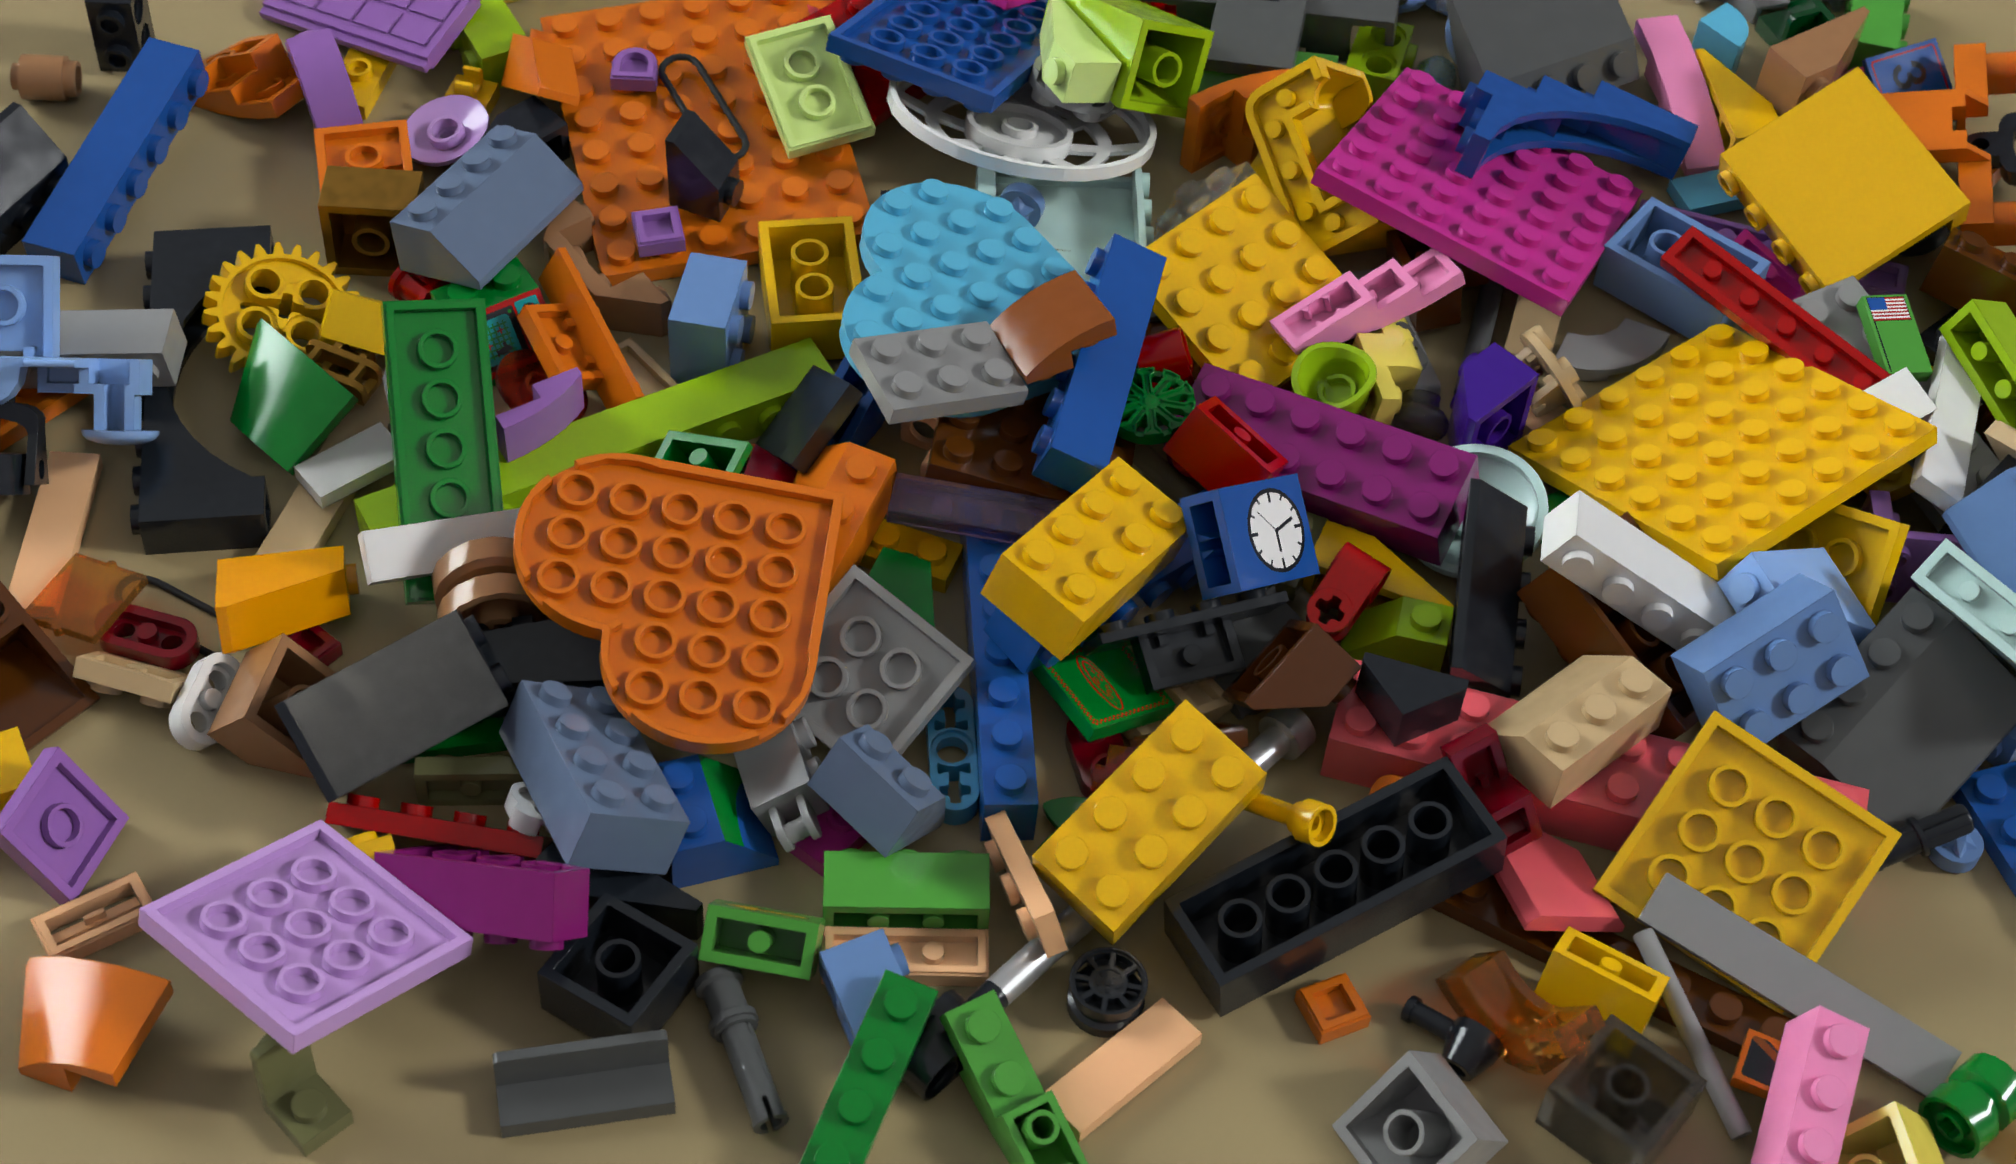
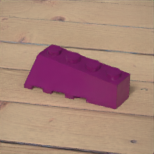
[374,843,590,951]

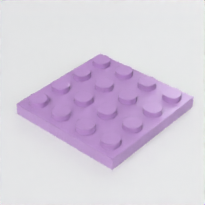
[138,819,473,1054]

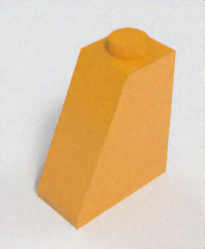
[215,545,360,654]

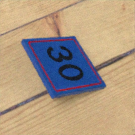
[1862,38,1955,123]

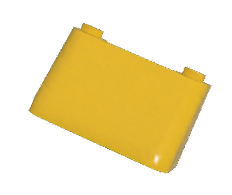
[1245,56,1397,256]

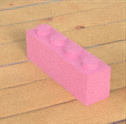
[1750,1005,1870,1164]

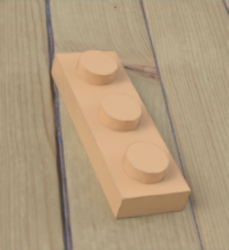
[983,810,1068,958]

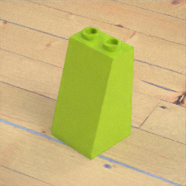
[1042,0,1214,119]

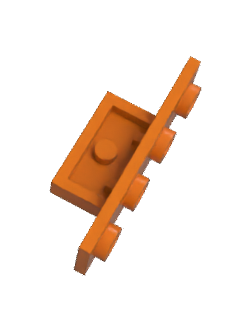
[517,247,644,409]

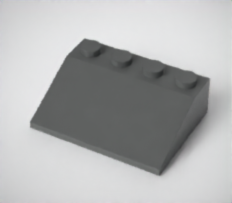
[1446,0,1640,95]
[1777,587,2016,829]

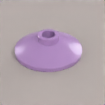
[407,95,490,167]

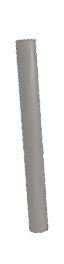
[1633,928,1753,1141]

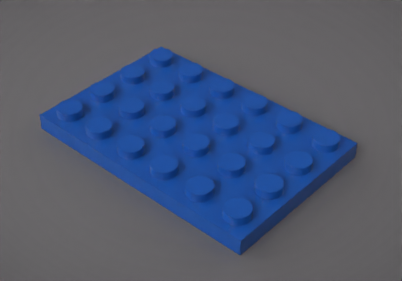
[825,0,1048,114]

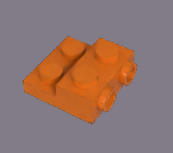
[314,119,413,193]

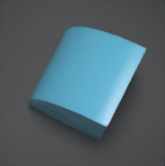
[1692,2,1749,73]

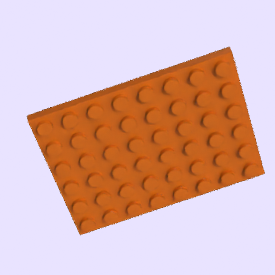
[540,0,870,286]

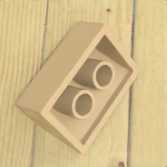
[1488,655,1672,809]

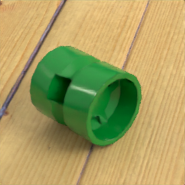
[1918,1053,2016,1159]

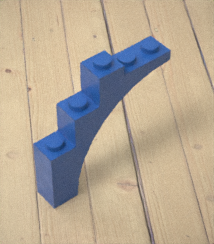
[1455,70,1698,180]

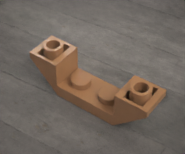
[543,199,672,337]

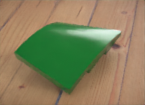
[230,318,359,475]

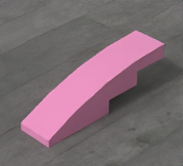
[1633,15,1725,176]
[1270,248,1466,355]

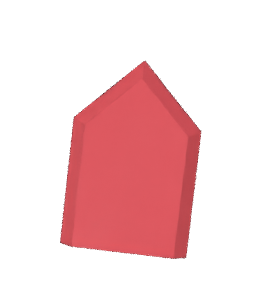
[1494,831,1625,933]

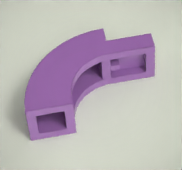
[285,27,364,129]

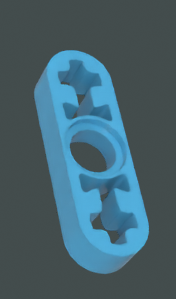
[926,687,979,825]

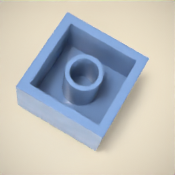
[668,252,756,384]

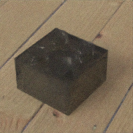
[1535,1014,1707,1164]

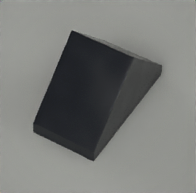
[1355,652,1469,746]

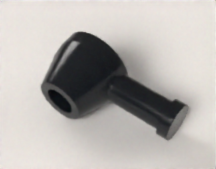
[1401,995,1504,1081]

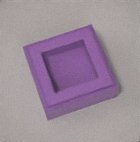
[631,206,686,258]

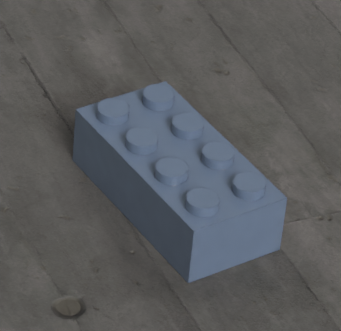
[499,680,690,875]

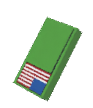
[1856,294,1933,382]

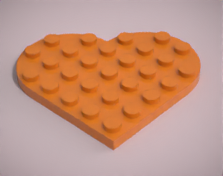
[513,453,845,754]

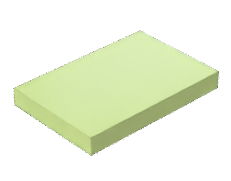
[744,15,875,159]

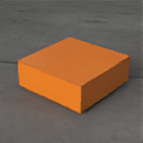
[1294,972,1371,1045]

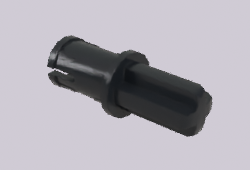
[1878,804,1974,872]

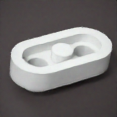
[169,652,240,751]

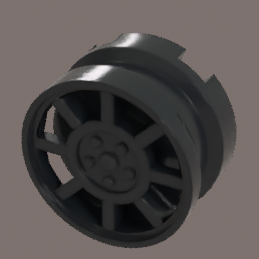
[1066,947,1148,1038]

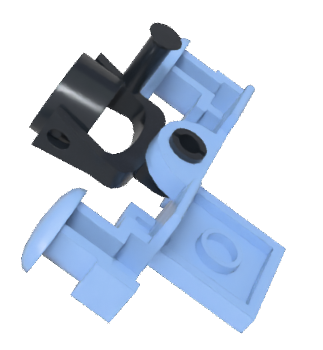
[0,254,160,495]

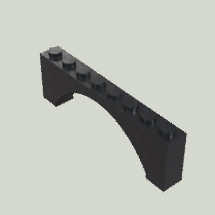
[130,225,274,555]

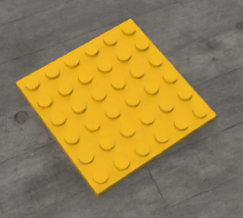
[1508,323,1937,581]

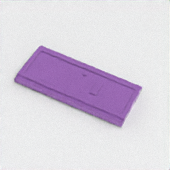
[259,0,481,73]

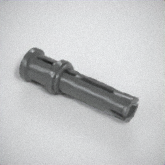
[693,965,789,1134]

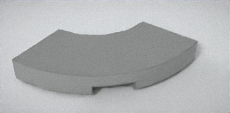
[1556,318,1670,381]

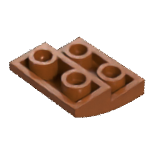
[990,270,1117,385]

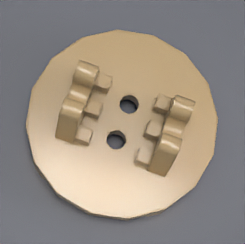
[1515,324,1588,418]

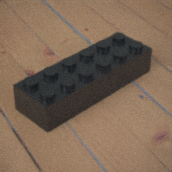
[1164,756,1508,1018]

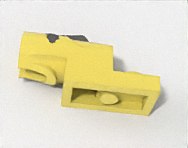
[1352,317,1429,425]

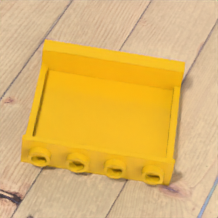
[1717,67,1971,294]

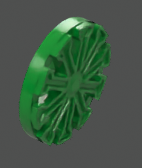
[1117,367,1196,445]

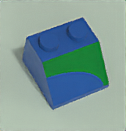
[657,754,779,888]

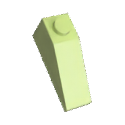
[1039,0,1122,103]

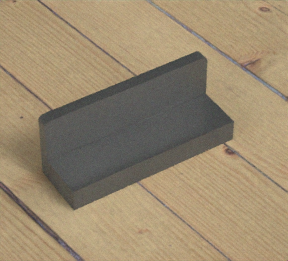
[492,1029,676,1138]

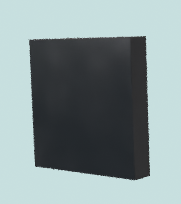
[755,365,863,474]

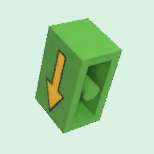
[698,899,826,980]

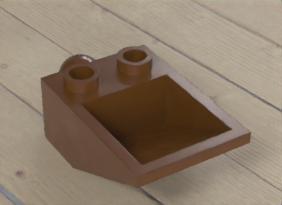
[0,581,100,753]

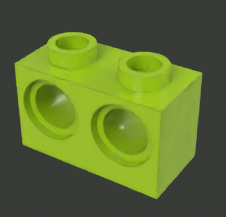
[1345,22,1418,104]

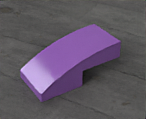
[495,367,585,462]

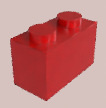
[1162,396,1289,491]

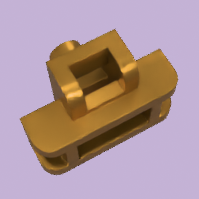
[305,339,383,406]

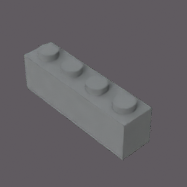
[0,309,187,389]

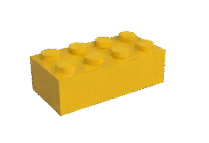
[980,456,1188,661]
[1032,699,1267,946]

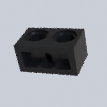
[84,0,155,72]

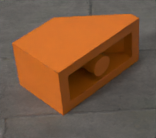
[501,28,580,106]

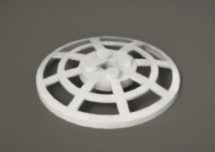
[887,80,1157,182]

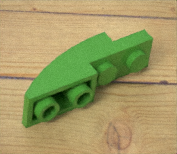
[939,990,1088,1164]

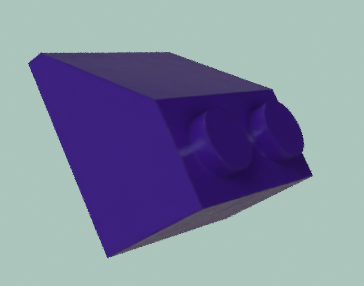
[1447,342,1539,450]

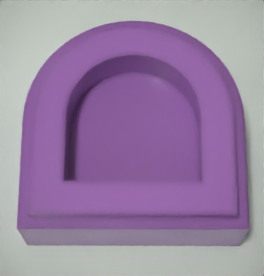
[610,47,658,92]

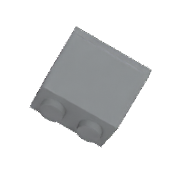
[1332,1050,1509,1164]

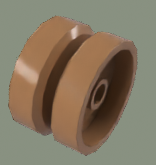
[431,536,550,630]

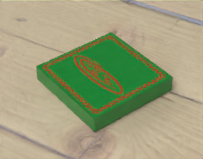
[1032,645,1176,742]

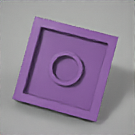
[0,746,130,905]

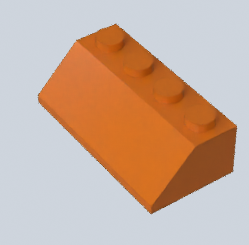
[793,442,899,595]

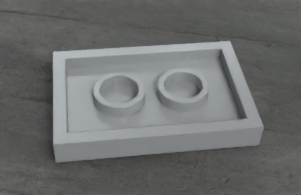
[849,321,1029,425]

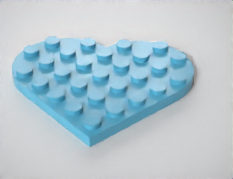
[839,179,1086,418]

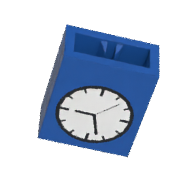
[1179,473,1320,600]

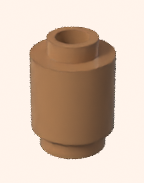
[10,54,82,101]

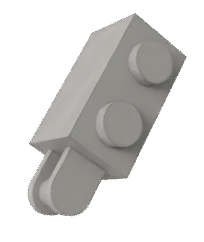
[733,717,830,853]

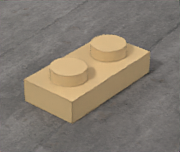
[72,651,188,708]

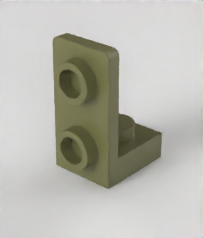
[250,1034,354,1157]

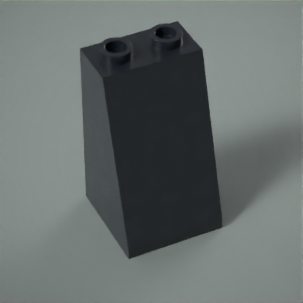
[274,610,515,803]

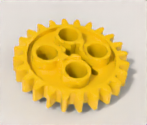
[202,242,360,373]

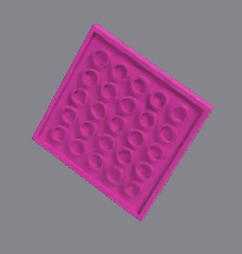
[1310,67,1643,317]

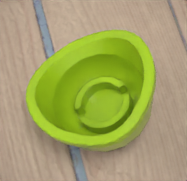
[1291,342,1377,414]

